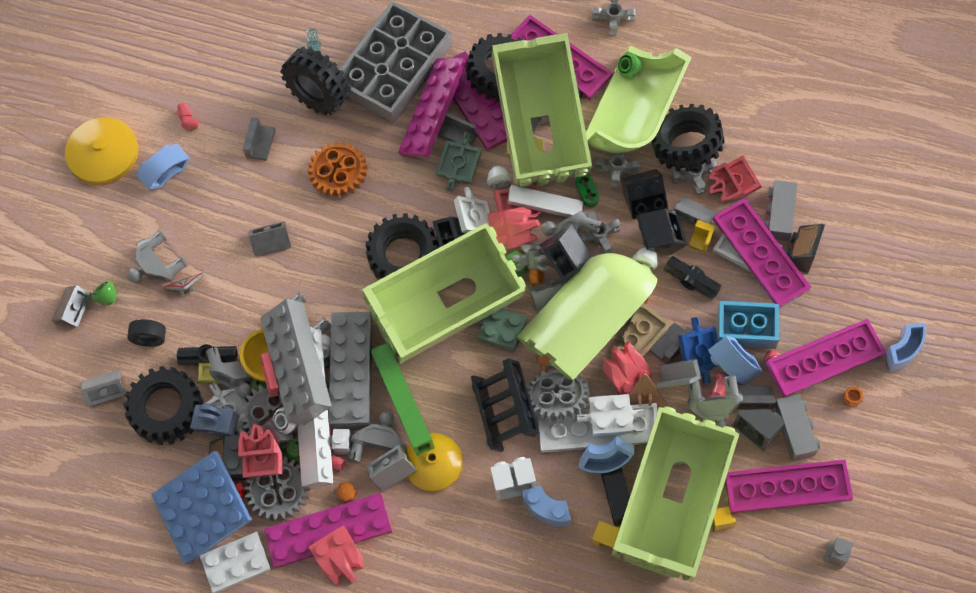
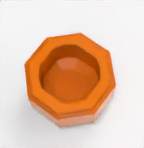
[529,269,544,286]
[843,387,864,407]
[336,482,357,503]

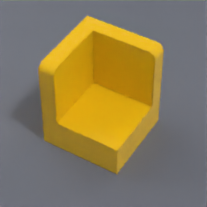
[689,220,716,253]
[712,506,736,532]
[592,521,620,548]

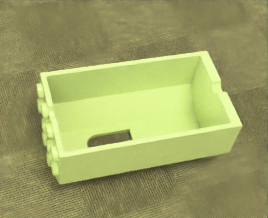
[492,33,592,187]
[362,223,526,364]
[611,406,740,582]

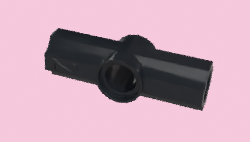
[664,256,722,300]
[177,344,238,365]

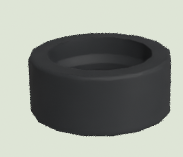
[127,319,166,347]

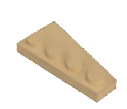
[611,303,671,359]

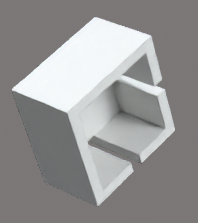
[490,457,536,501]

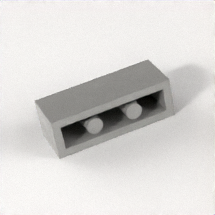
[765,180,797,241]
[774,394,820,461]

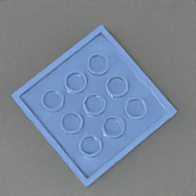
[151,451,252,564]

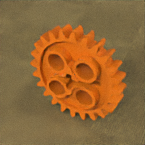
[307,141,368,198]

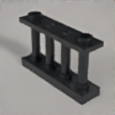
[471,358,540,452]

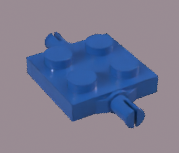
[678,317,720,384]

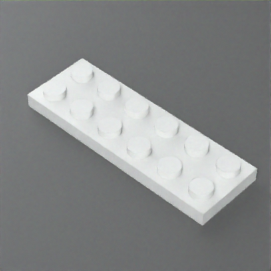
[538,403,658,453]

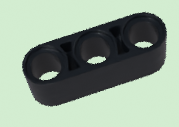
[601,467,630,526]

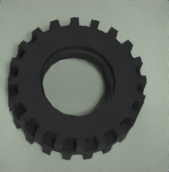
[466,33,522,103]
[280,47,351,115]
[652,104,725,172]
[365,213,438,279]
[123,366,203,445]

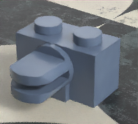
[190,403,239,436]

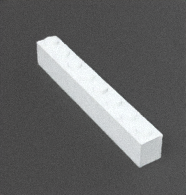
[297,327,333,488]

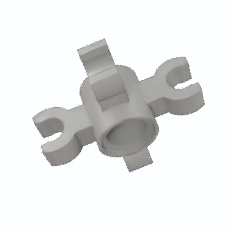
[592,0,636,36]
[594,153,640,188]
[671,160,717,194]
[578,210,621,254]
[511,244,549,271]

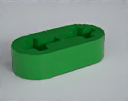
[576,173,599,208]

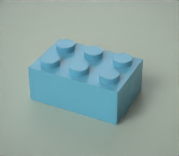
[717,301,779,349]

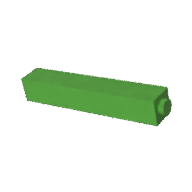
[370,343,435,456]

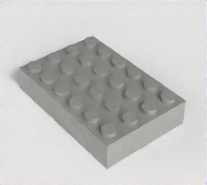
[339,1,453,123]

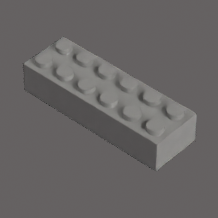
[260,299,332,425]
[329,312,373,431]

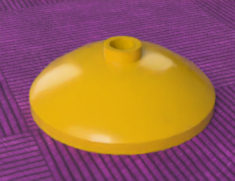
[240,329,271,382]
[406,433,463,492]

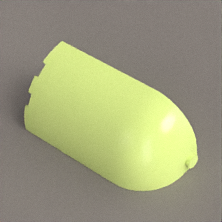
[586,46,692,153]
[516,253,657,380]

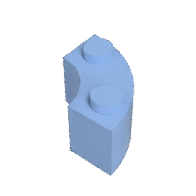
[136,144,190,190]
[885,323,926,372]
[708,336,763,385]
[578,436,634,473]
[521,486,571,527]

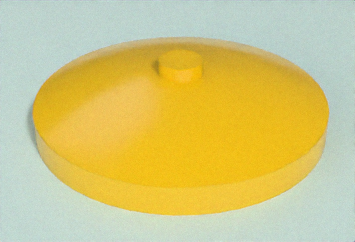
[65,117,139,185]

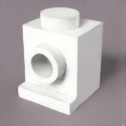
[330,429,352,455]

